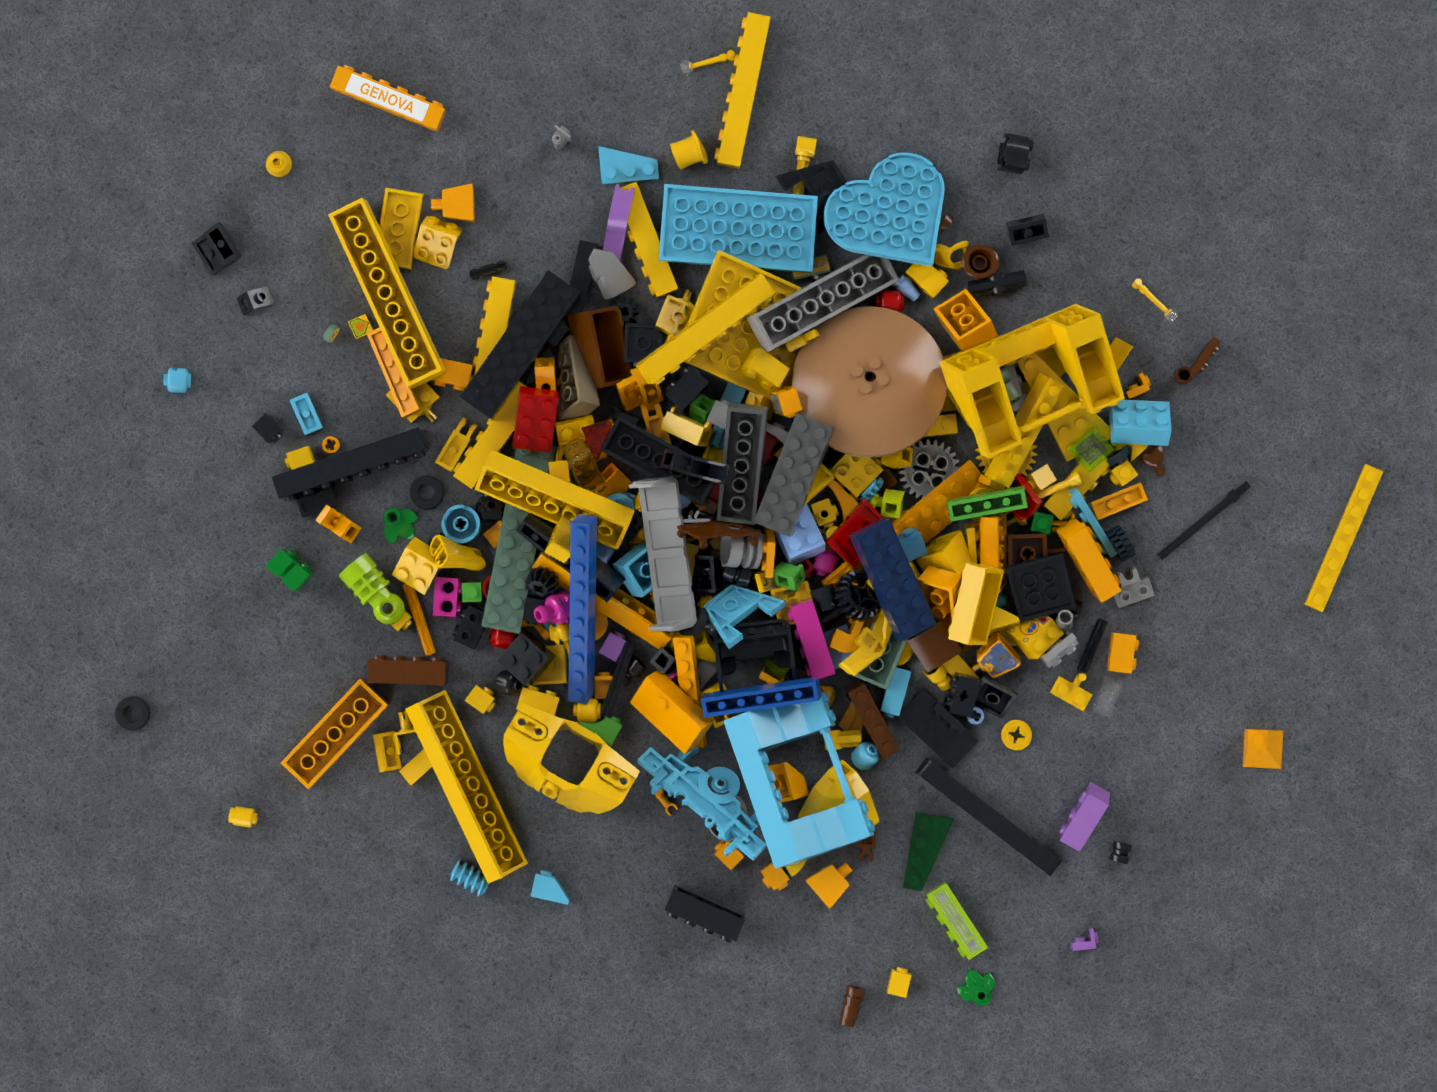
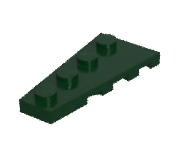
[903,812,954,891]

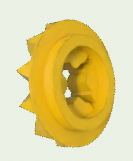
[1001,720,1032,750]

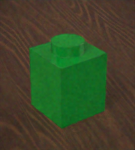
[1029,512,1054,535]

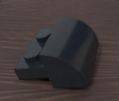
[191,222,242,275]

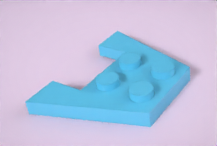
[703,584,785,649]

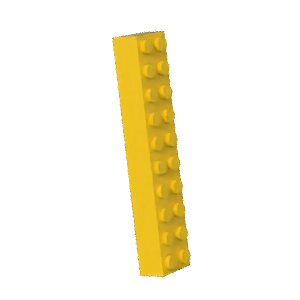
[328,198,447,389]
[405,690,528,883]

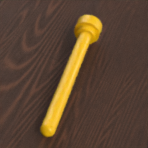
[1007,470,1085,513]

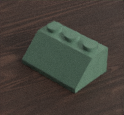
[852,621,907,690]

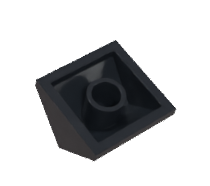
[975,675,1018,719]

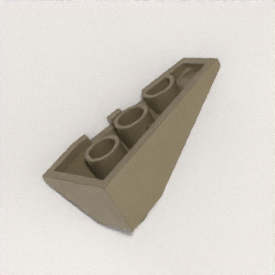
[557,335,599,420]

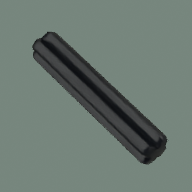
[1077,618,1108,673]

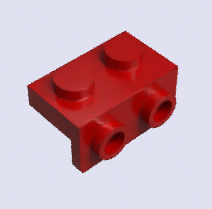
[1004,473,1042,521]

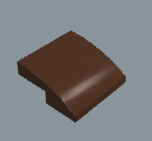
[908,619,962,672]

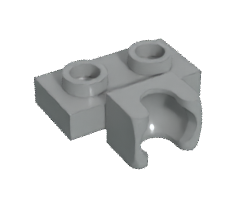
[1114,566,1155,608]

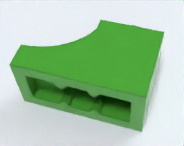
[579,715,623,746]

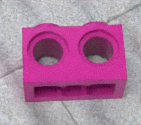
[433,577,462,617]

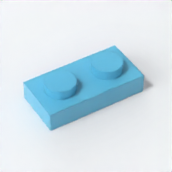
[290,393,323,435]

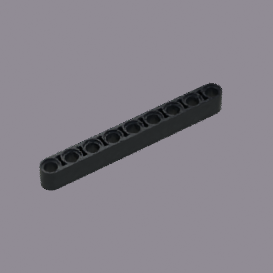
[915,757,1062,877]

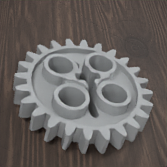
[898,439,960,499]

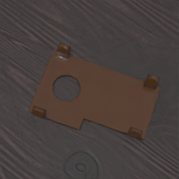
[677,520,761,549]

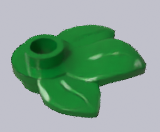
[384,508,418,544]
[957,970,995,1006]

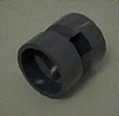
[721,564,754,589]

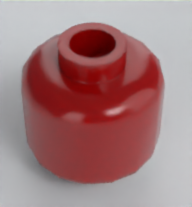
[876,290,904,312]
[489,629,518,650]

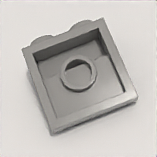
[1039,631,1079,668]

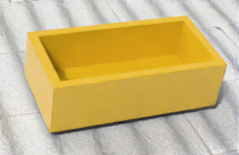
[948,563,1004,645]

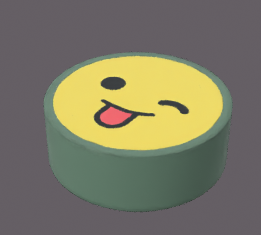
[323,324,340,343]

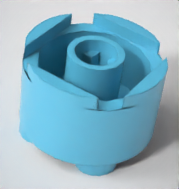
[441,505,482,544]

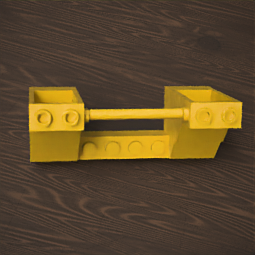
[940,304,1125,459]

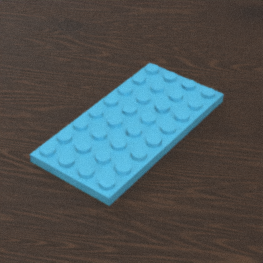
[659,184,818,273]

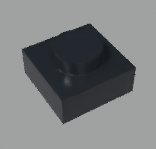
[1106,445,1132,466]

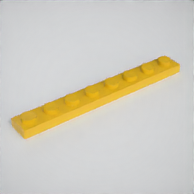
[1304,464,1383,612]

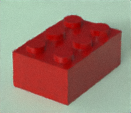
[512,386,559,453]

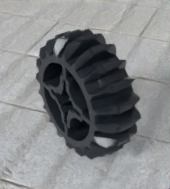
[834,569,882,622]

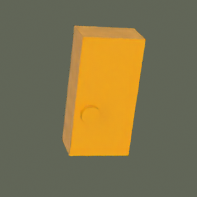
[630,670,714,754]

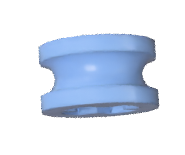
[966,707,984,724]

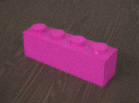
[788,598,836,679]

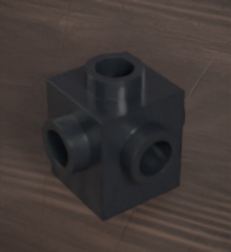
[475,494,504,523]

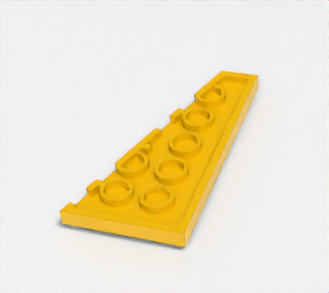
[1016,352,1110,462]

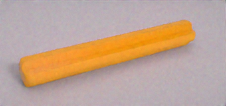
[403,584,436,656]

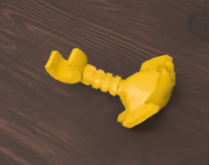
[549,622,569,657]

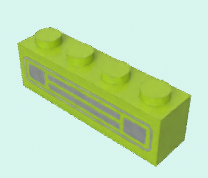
[925,881,988,960]

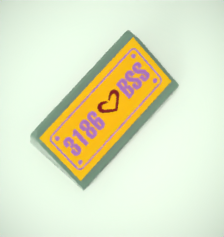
[791,254,831,281]

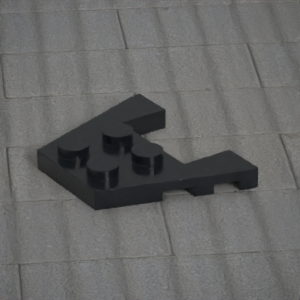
[775,160,847,239]

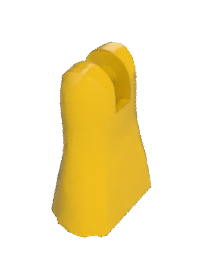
[429,534,486,571]

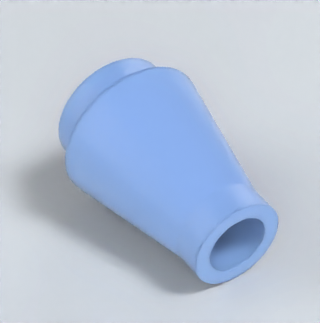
[892,274,921,302]

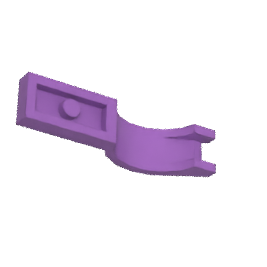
[603,184,635,261]

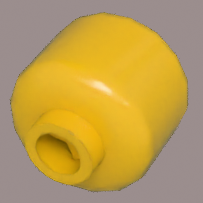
[573,698,602,723]

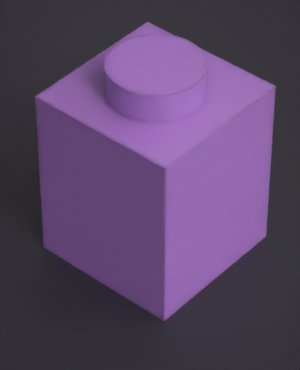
[599,631,627,662]

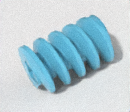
[450,858,490,897]

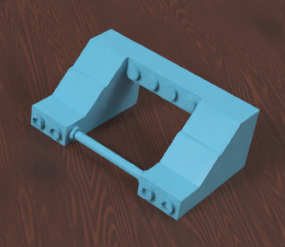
[724,689,875,869]

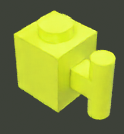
[869,489,905,519]

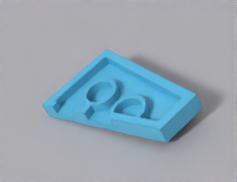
[598,146,659,185]

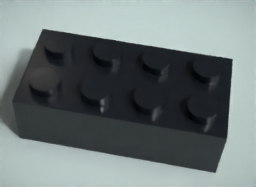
[665,886,745,943]

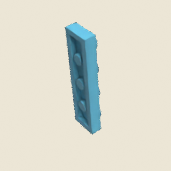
[1069,488,1117,558]

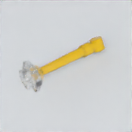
[680,50,735,77]
[1132,279,1179,323]

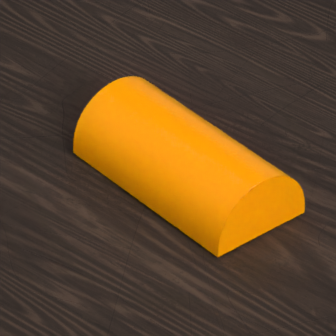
[979,512,1007,593]

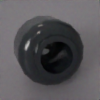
[494,670,523,697]

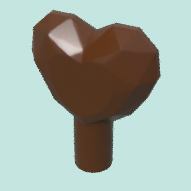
[1139,445,1165,477]

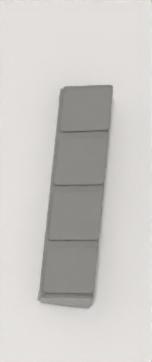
[629,476,697,631]

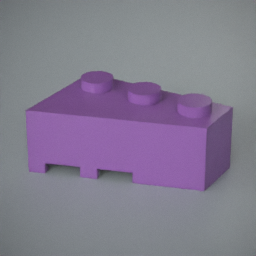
[1059,782,1110,852]

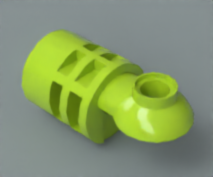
[339,553,405,625]

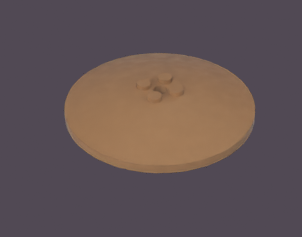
[792,307,947,458]

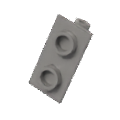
[552,125,573,149]

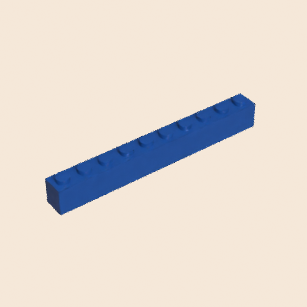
[568,514,597,704]

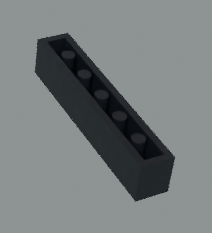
[516,513,626,602]

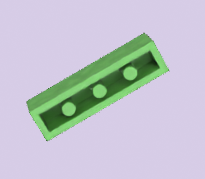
[947,485,1028,522]

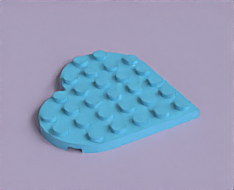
[824,153,945,267]

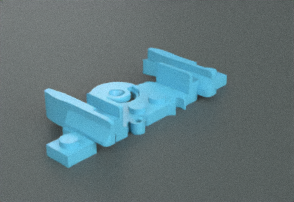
[637,747,767,861]

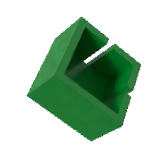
[265,549,314,592]

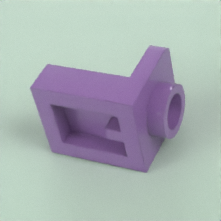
[1070,928,1098,951]

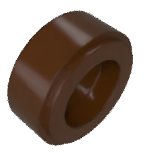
[939,213,953,232]

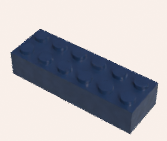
[849,518,937,641]

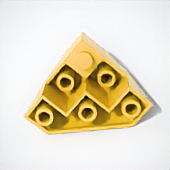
[798,760,879,826]

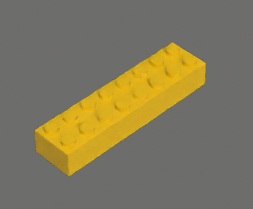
[475,450,635,550]

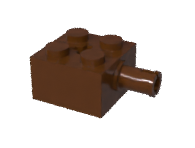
[1007,534,1066,566]

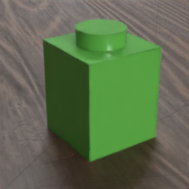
[462,582,483,602]

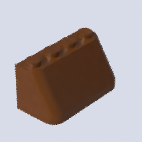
[567,306,632,388]

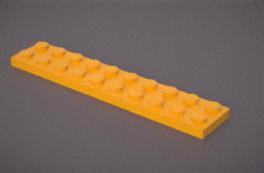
[821,460,989,589]

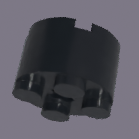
[997,133,1033,175]

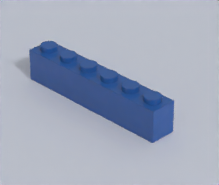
[701,677,821,718]

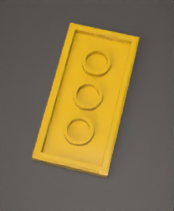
[379,188,424,270]

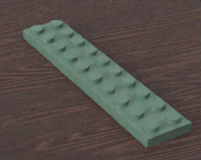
[481,446,556,634]

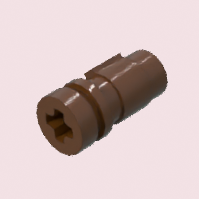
[839,985,866,1027]

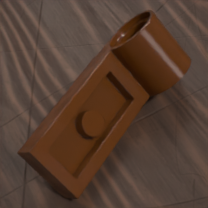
[1173,337,1220,385]

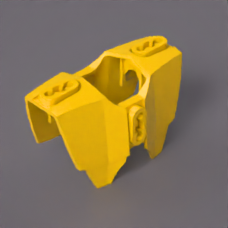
[503,703,640,814]

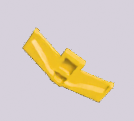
[838,608,892,676]

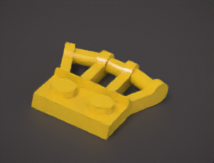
[554,415,609,470]

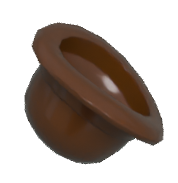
[961,245,1000,279]

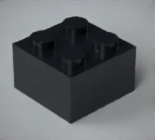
[498,631,556,686]

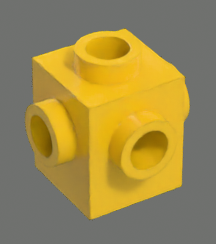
[811,498,839,529]

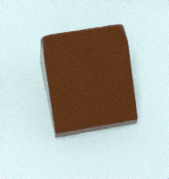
[876,467,898,494]

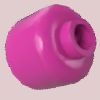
[812,549,839,578]

